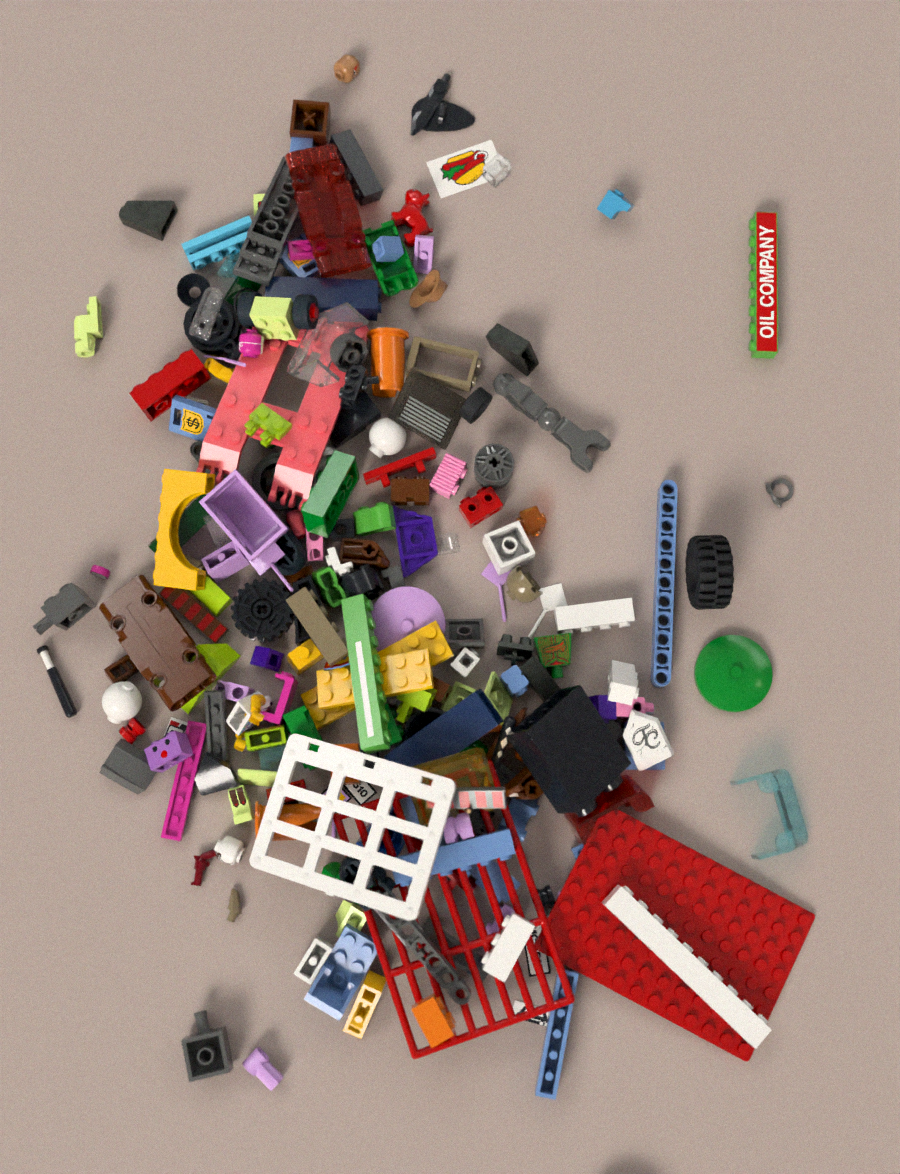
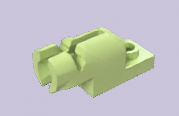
[74,296,103,357]

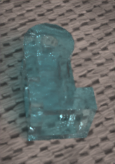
[258,745,286,770]

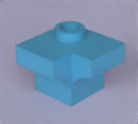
[597,189,635,219]

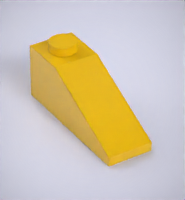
[343,970,386,1039]

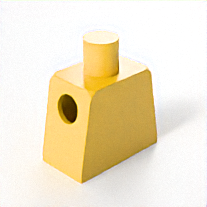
[287,638,324,676]

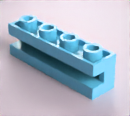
[181,216,252,270]

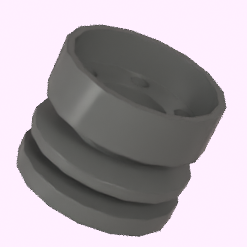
[474,443,514,490]

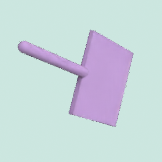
[242,542,294,592]

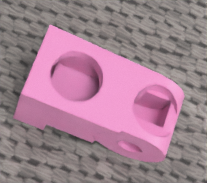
[306,529,324,562]

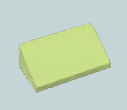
[238,768,277,787]

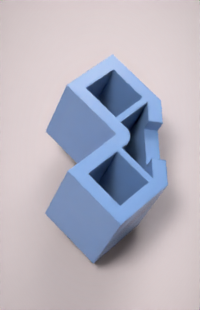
[497,797,540,842]

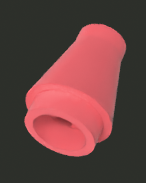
[286,510,306,539]

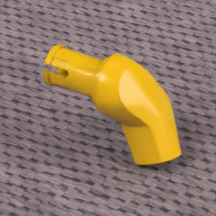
[204,358,235,383]

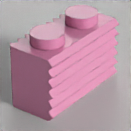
[429,453,468,499]

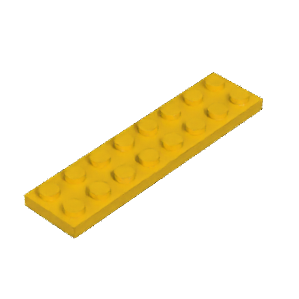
[301,620,454,730]

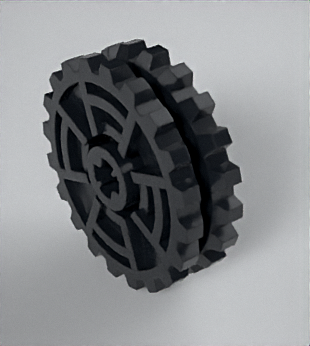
[231,578,295,643]

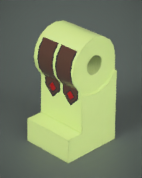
[228,784,255,825]

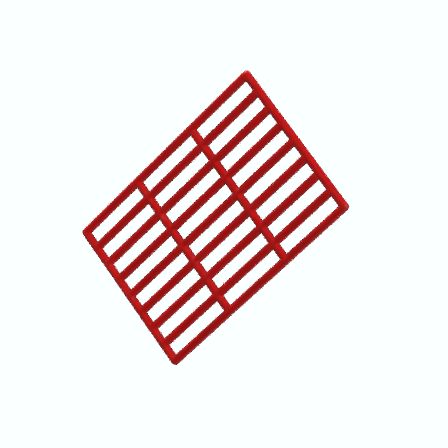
[333,760,575,1059]

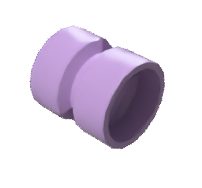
[443,812,474,845]

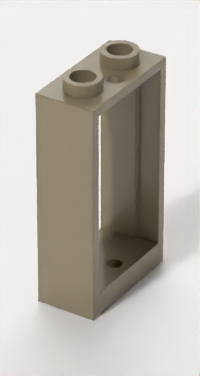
[405,336,482,392]

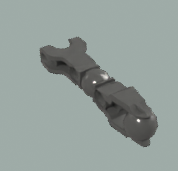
[493,373,611,473]

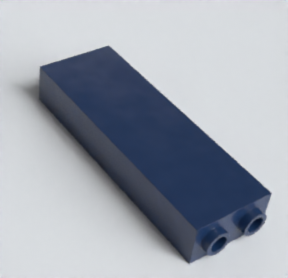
[265,276,382,321]
[384,688,504,773]

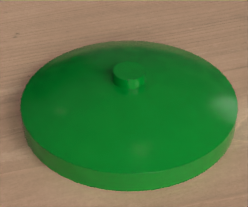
[694,635,773,712]

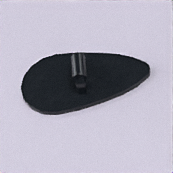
[411,98,475,132]

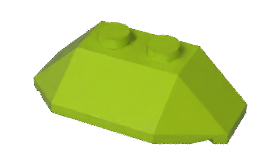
[181,643,241,714]

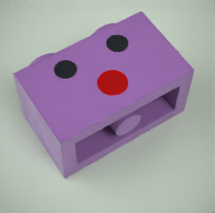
[144,731,194,773]

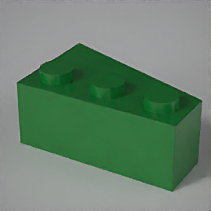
[283,705,324,771]

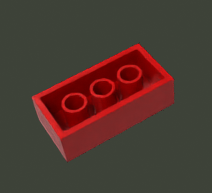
[129,349,211,421]

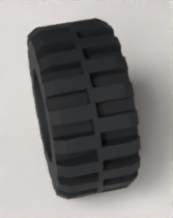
[685,535,734,610]

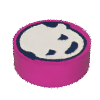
[90,565,111,579]

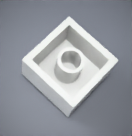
[482,520,536,575]

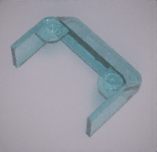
[730,769,808,860]

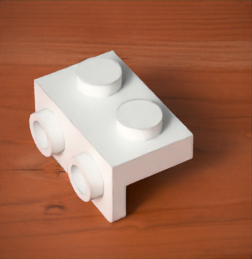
[325,547,354,580]

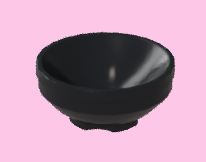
[177,273,211,307]

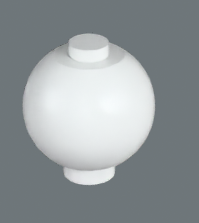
[369,417,407,458]
[102,681,142,724]

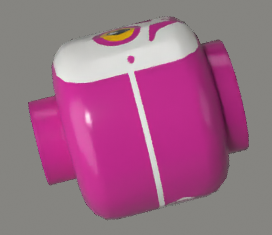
[238,329,264,358]

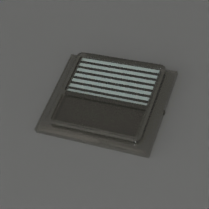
[388,368,467,450]

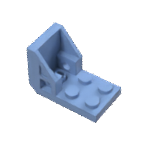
[304,923,377,1021]

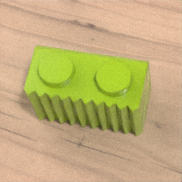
[245,725,288,752]

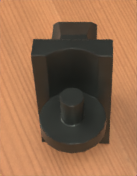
[496,634,533,666]

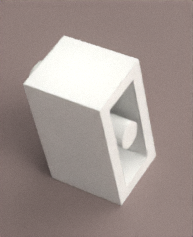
[294,936,334,985]

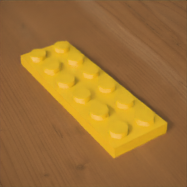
[316,648,434,710]

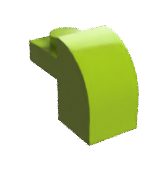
[396,688,437,723]

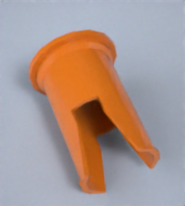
[366,327,409,398]
[255,801,321,841]

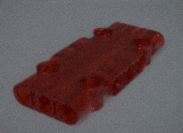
[285,144,372,278]

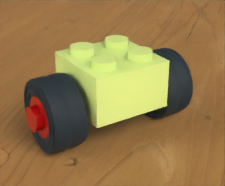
[237,292,319,341]

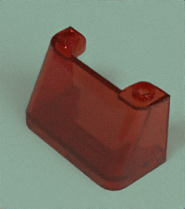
[563,775,655,845]

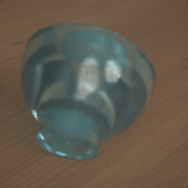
[217,254,237,279]

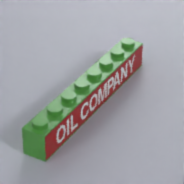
[748,212,778,359]

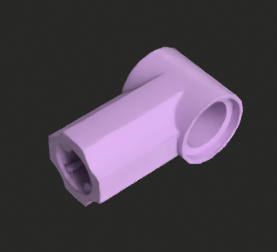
[242,1047,284,1091]

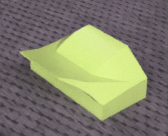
[335,900,366,937]

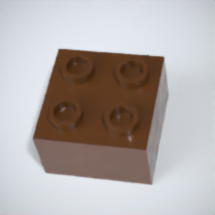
[289,99,331,147]

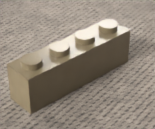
[286,587,348,667]

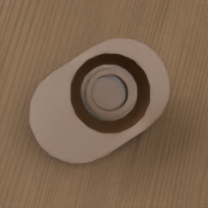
[409,269,448,308]

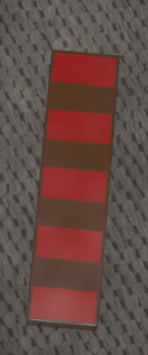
[159,587,229,644]

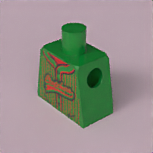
[533,633,571,679]

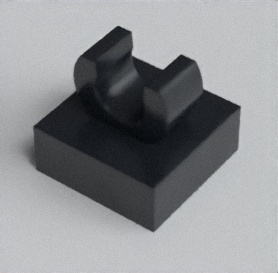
[222,338,242,361]

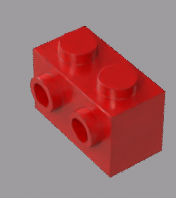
[459,486,503,528]

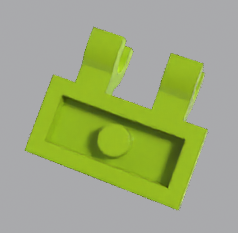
[245,403,292,448]

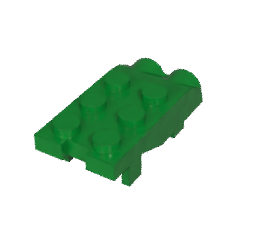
[359,220,419,297]

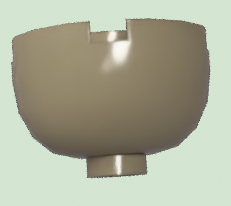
[506,564,543,603]

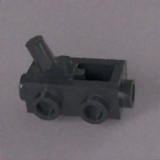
[339,364,379,410]

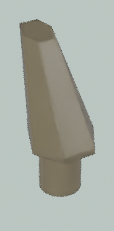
[227,888,242,922]

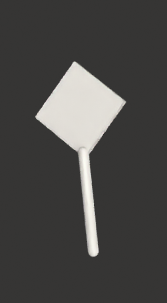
[528,583,567,639]

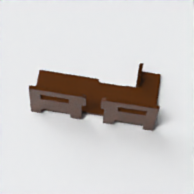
[283,564,314,592]

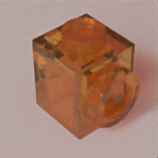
[516,505,547,537]

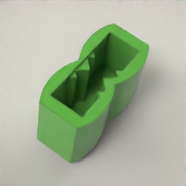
[353,502,396,537]
[312,567,346,608]

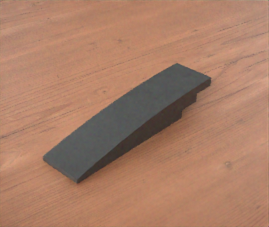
[233,156,317,287]

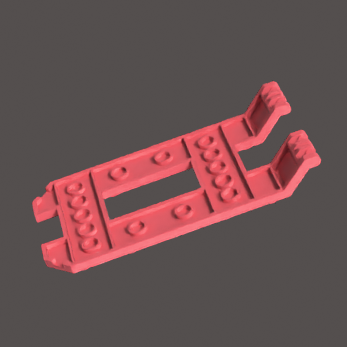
[196,319,369,511]

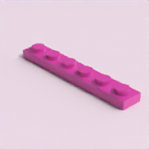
[161,720,207,841]

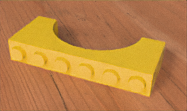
[153,469,215,591]

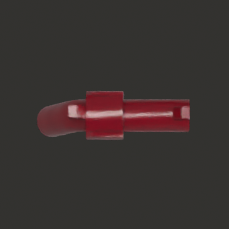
[191,849,216,886]

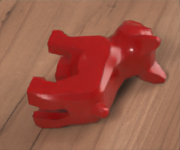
[391,189,433,248]

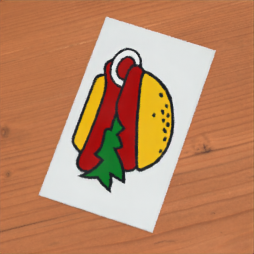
[426,140,506,198]

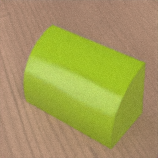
[190,575,233,617]

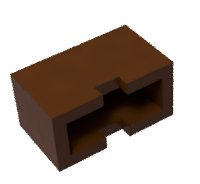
[391,476,429,506]

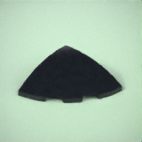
[330,390,381,449]

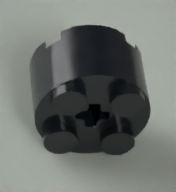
[340,564,385,601]

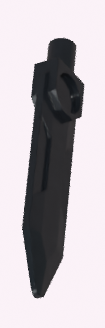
[410,73,451,136]

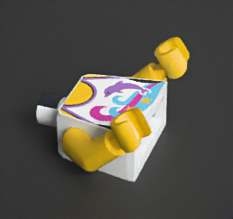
[226,691,273,752]

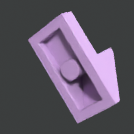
[413,235,434,274]

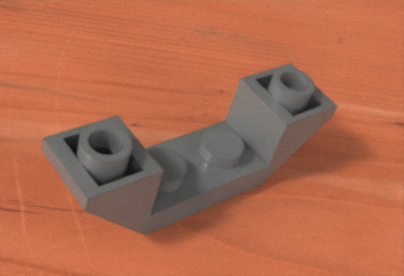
[422,917,489,982]

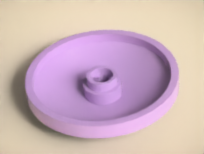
[371,586,445,652]

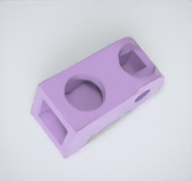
[215,680,254,702]

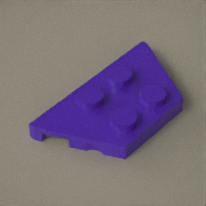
[393,506,438,579]

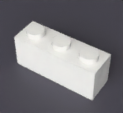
[607,660,639,706]
[481,911,535,983]

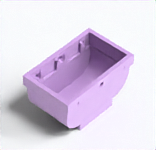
[199,469,289,562]

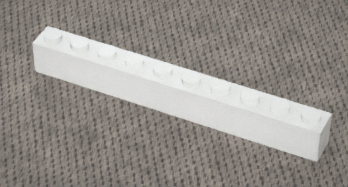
[601,884,771,1049]

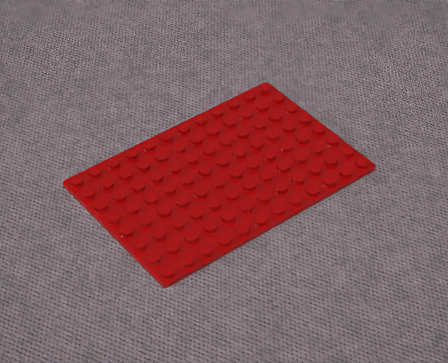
[535,804,815,1062]

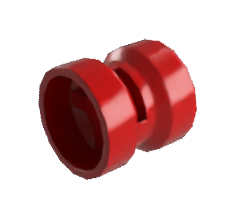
[118,717,147,744]

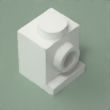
[450,647,480,679]

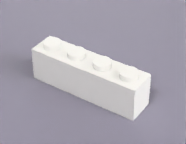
[554,598,635,634]

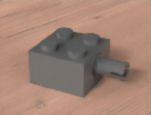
[33,582,96,635]
[181,1010,234,1082]

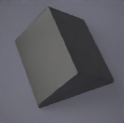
[445,618,485,649]

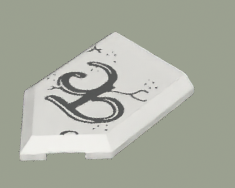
[622,709,674,771]

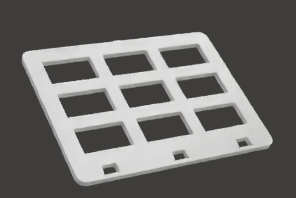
[250,734,456,920]

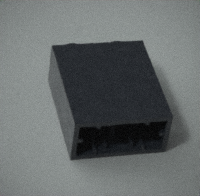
[506,685,631,817]

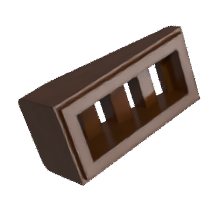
[104,654,139,684]

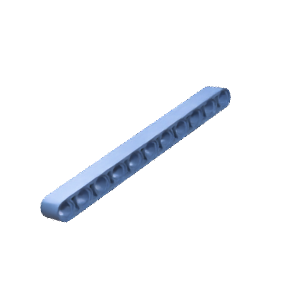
[650,480,678,688]

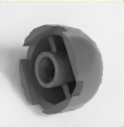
[330,333,368,373]

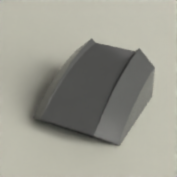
[100,739,157,794]

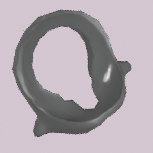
[765,478,793,508]

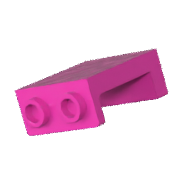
[262,671,299,725]

